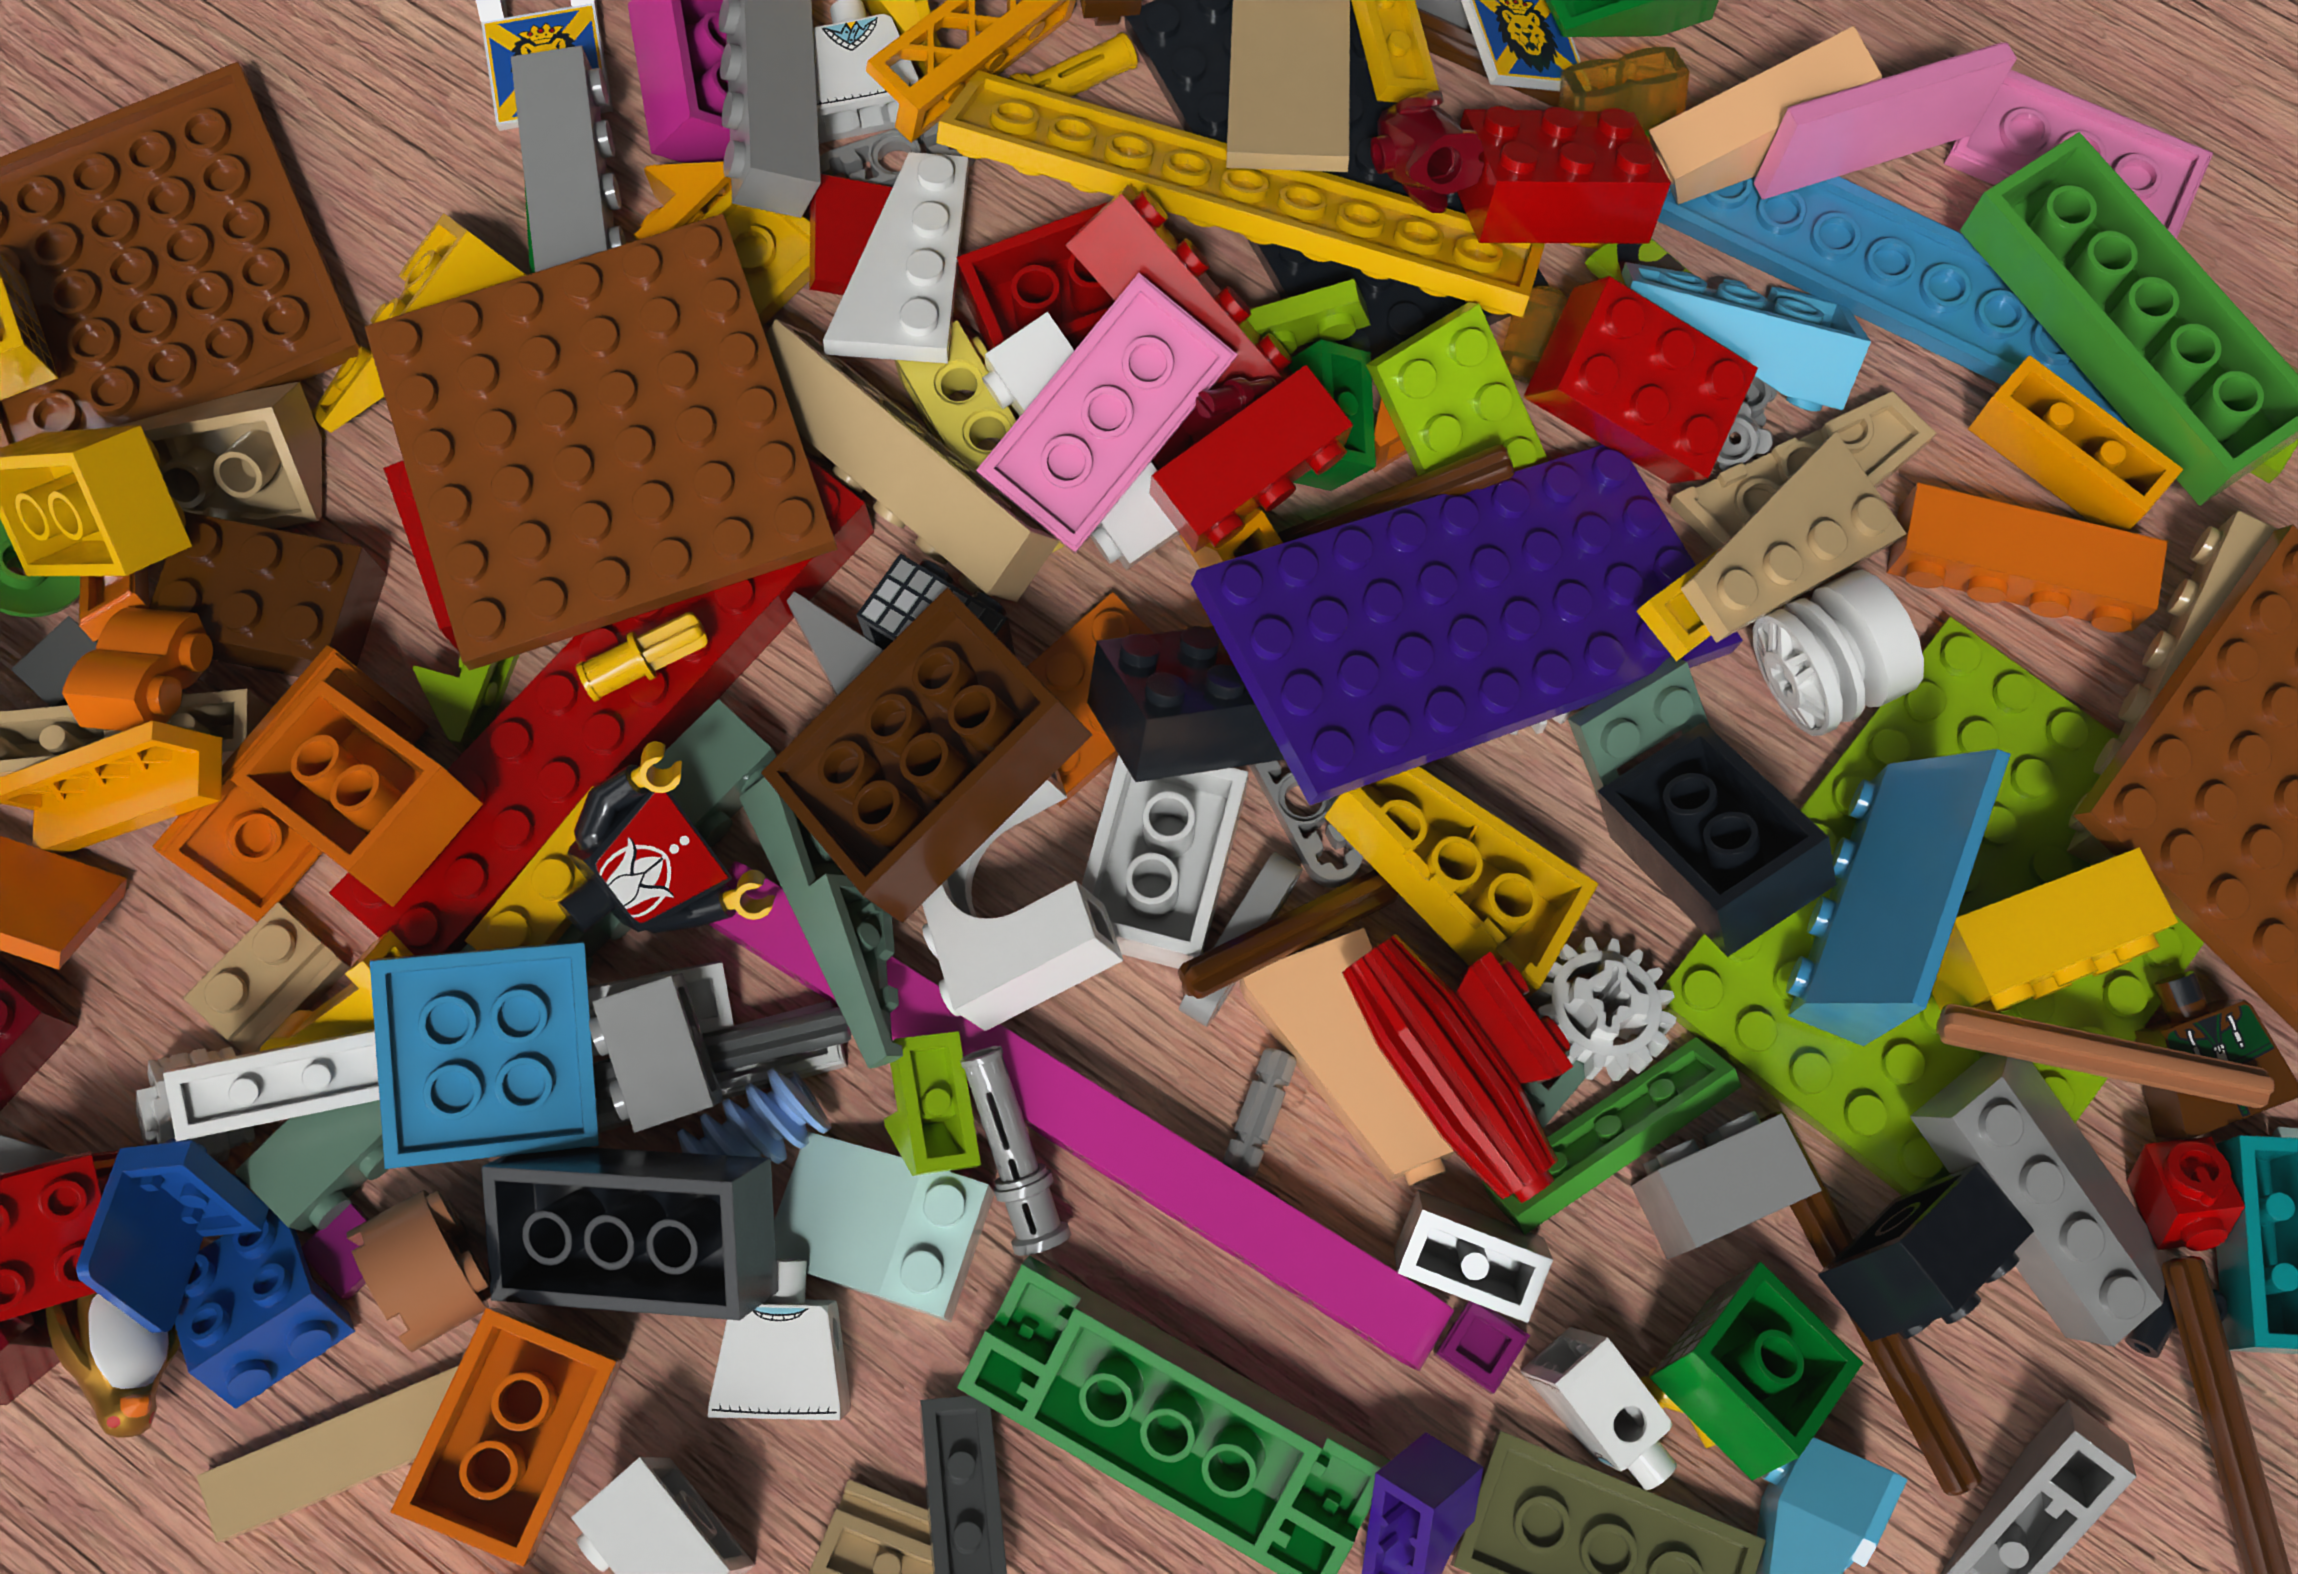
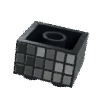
[856,553,1015,655]

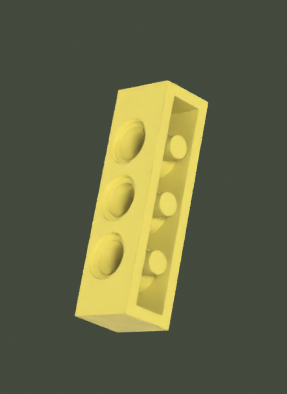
[895,320,1065,553]

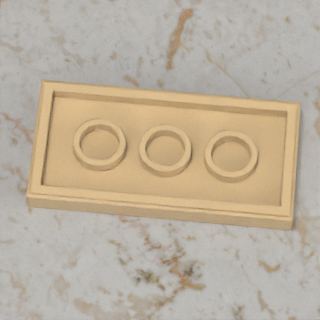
[1226,0,1350,172]

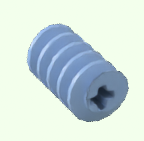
[677,1068,831,1164]

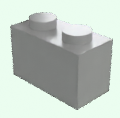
[589,973,723,1133]
[1394,1190,1553,1323]

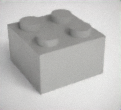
[1631,1111,1822,1260]

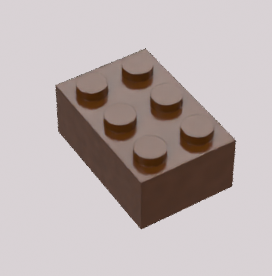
[149,511,387,677]

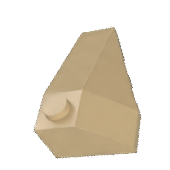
[115,382,322,529]

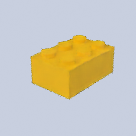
[0,425,192,576]
[1932,847,2178,1014]

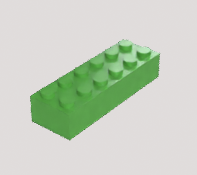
[1960,132,2298,506]

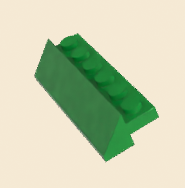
[957,1255,1391,1574]

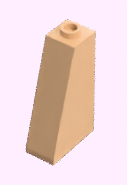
[1649,26,1882,205]
[1240,928,1455,1187]

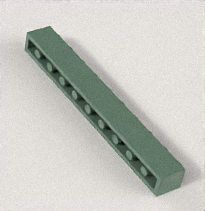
[235,699,777,1234]

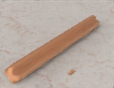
[1936,1004,2275,1108]

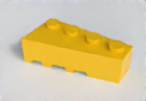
[1324,766,1599,1000]

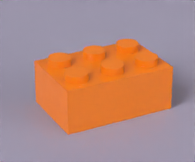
[230,680,483,907]
[390,1308,623,1567]

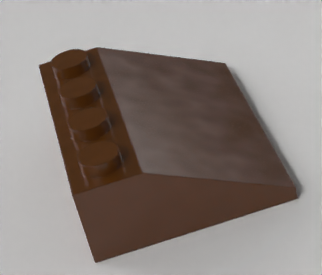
[761,587,1093,923]

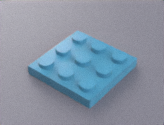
[370,941,599,1169]

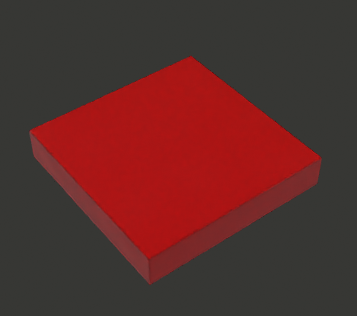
[809,174,893,295]

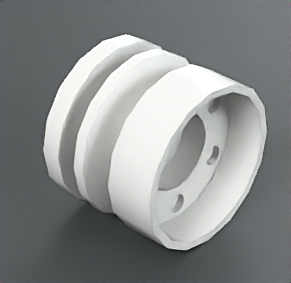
[1753,570,1924,736]

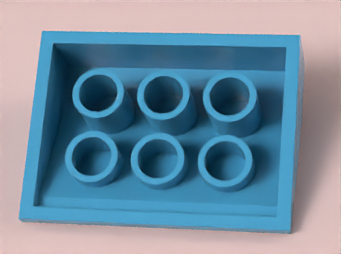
[1786,749,2011,1046]

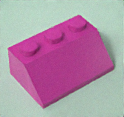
[628,0,730,163]

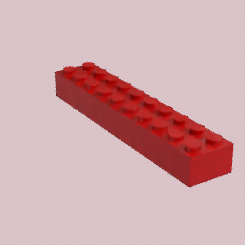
[329,456,874,955]

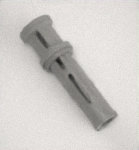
[960,1046,1071,1256]

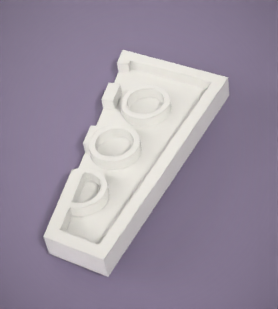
[823,152,969,364]

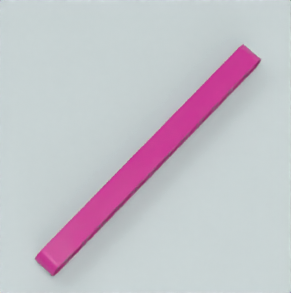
[709,861,1454,1371]

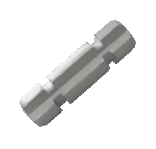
[1223,1048,1296,1177]

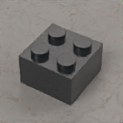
[1818,1163,2034,1342]

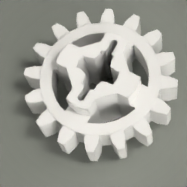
[1528,937,1677,1081]

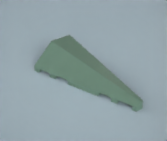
[739,777,903,1068]

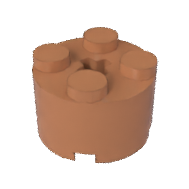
[346,1190,491,1352]

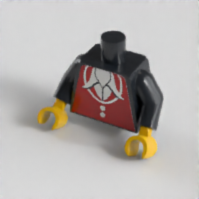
[558,741,775,933]

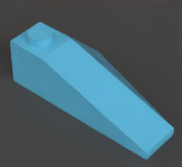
[1621,262,1871,412]
[1756,1437,1908,1574]

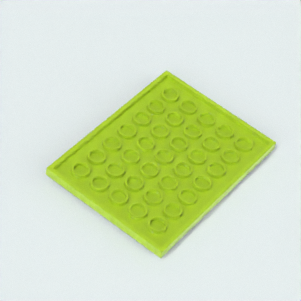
[1659,616,2204,1195]

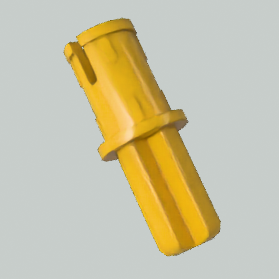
[576,612,708,702]

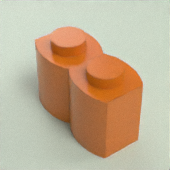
[62,607,213,731]

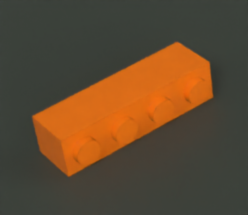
[1886,482,2168,633]

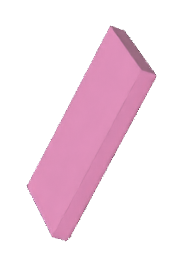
[1753,42,2017,200]
[1944,70,2213,239]
[976,273,1237,554]

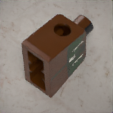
[2134,971,2298,1140]

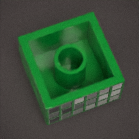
[1649,1261,1864,1481]

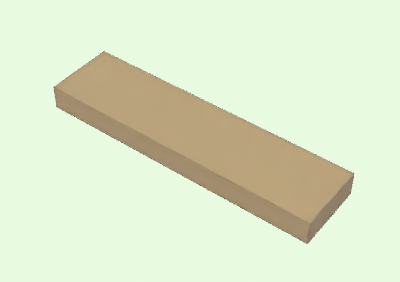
[197,1366,458,1542]

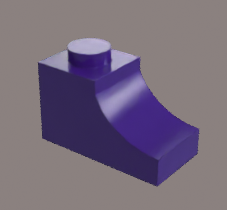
[1362,1432,1483,1574]

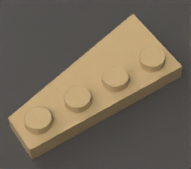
[1669,391,1936,551]
[1681,431,1907,643]

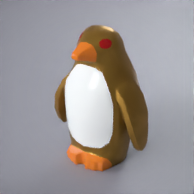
[46,1293,180,1438]

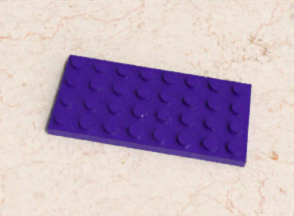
[1190,445,1743,806]

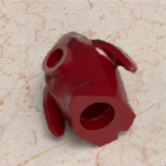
[1371,90,1484,213]

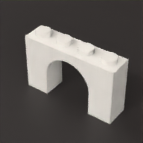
[922,770,1124,1031]

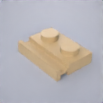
[183,902,351,1055]
[808,1480,933,1574]

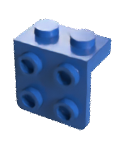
[76,1138,269,1333]
[175,1208,355,1409]

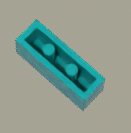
[2215,1135,2298,1354]

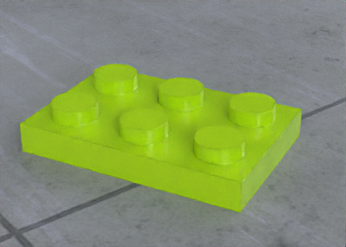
[1366,302,1549,476]

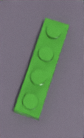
[1482,1037,1742,1235]

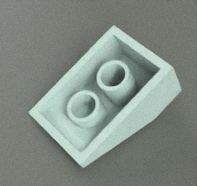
[774,1131,995,1322]

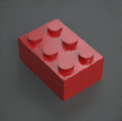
[1457,106,1671,244]
[956,201,1115,352]
[1523,276,1758,484]

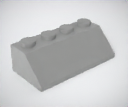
[1910,1053,2169,1347]

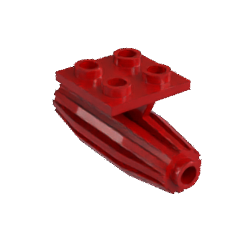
[1342,934,1574,1203]
[0,1150,119,1322]

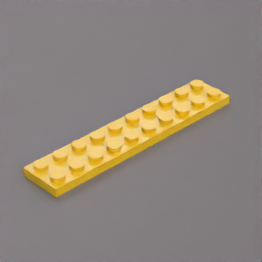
[936,70,1545,318]

